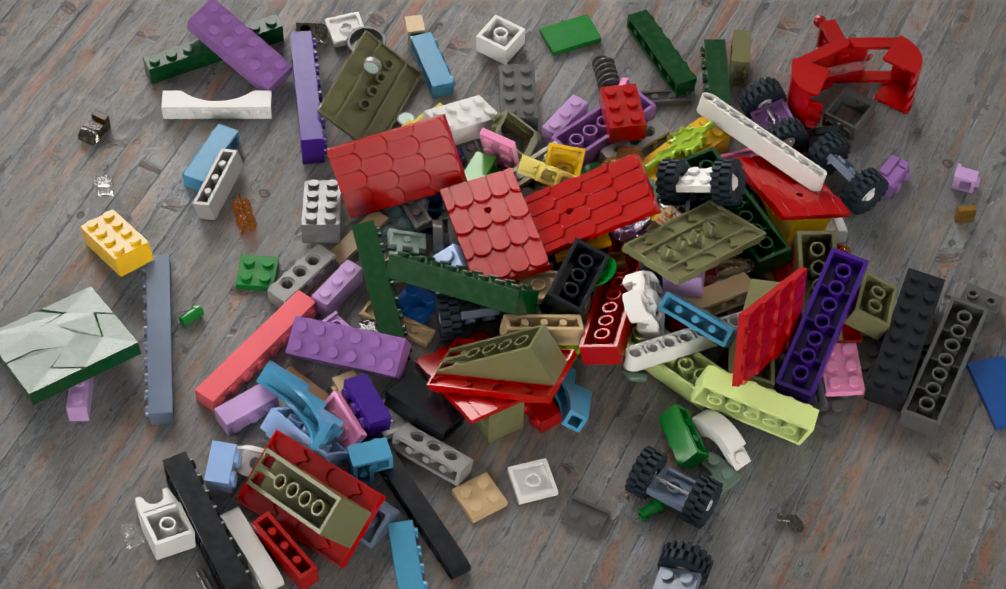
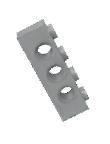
[599,118,670,165]
[267,243,336,308]
[391,422,474,486]

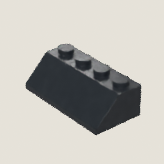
[540,238,610,315]

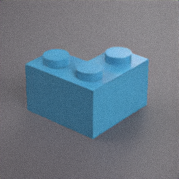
[347,437,393,485]

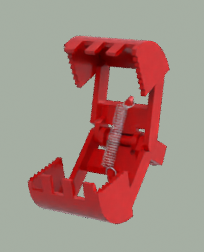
[785,15,923,129]

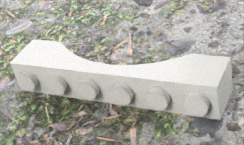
[161,90,273,119]

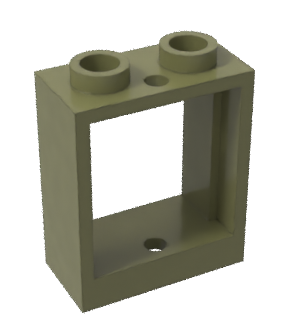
[729,30,751,86]
[488,109,541,162]

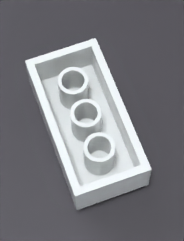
[421,95,497,145]

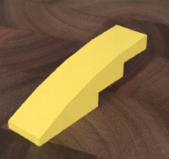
[516,154,577,187]

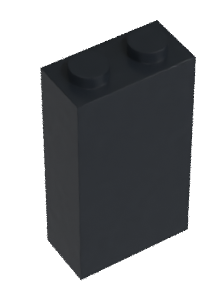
[384,371,465,442]

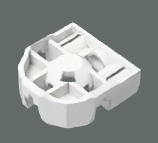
[623,270,665,341]

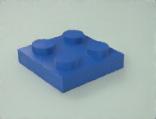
[396,283,436,326]

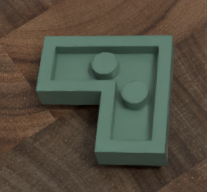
[699,450,741,495]

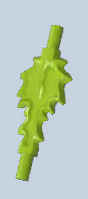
[644,120,716,172]

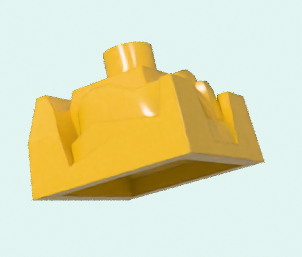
[545,142,586,177]

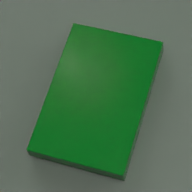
[539,14,602,56]

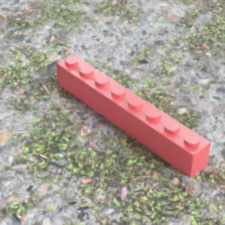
[195,290,317,413]

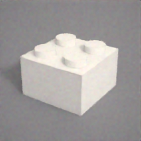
[476,15,525,65]

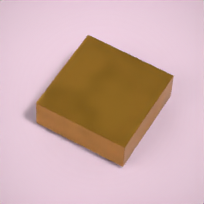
[954,205,977,223]

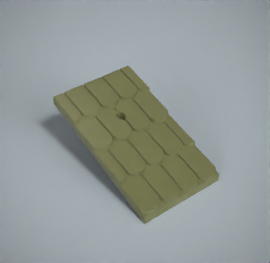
[317,30,423,140]
[622,200,766,286]

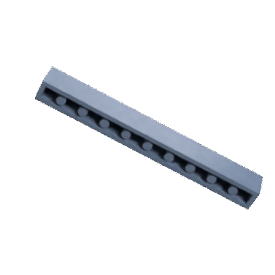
[143,255,174,425]

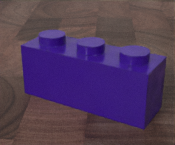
[341,373,392,436]

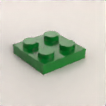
[235,254,279,291]

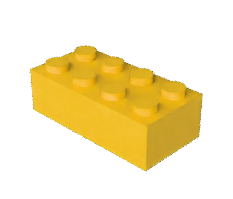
[80,210,154,277]

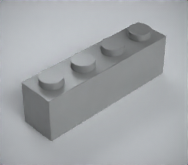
[192,148,244,220]

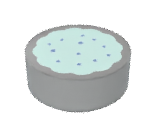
[363,57,382,74]
[397,112,415,127]

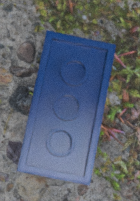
[966,356,1006,430]

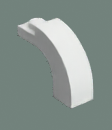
[692,410,751,471]

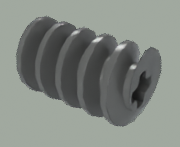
[592,55,620,91]

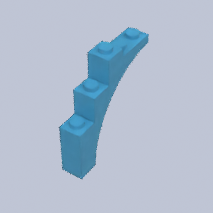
[256,360,344,451]
[555,368,592,433]

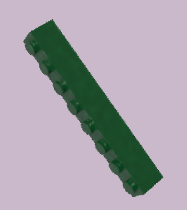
[143,14,284,84]
[352,220,412,361]

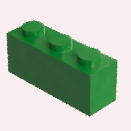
[658,404,709,470]

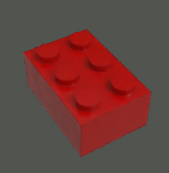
[599,83,647,143]

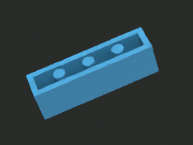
[411,32,455,99]
[182,124,240,191]
[657,291,737,348]
[388,520,428,589]

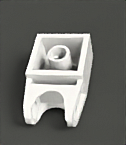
[135,488,196,560]

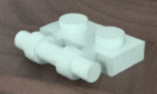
[387,228,426,257]

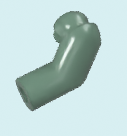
[622,363,647,383]

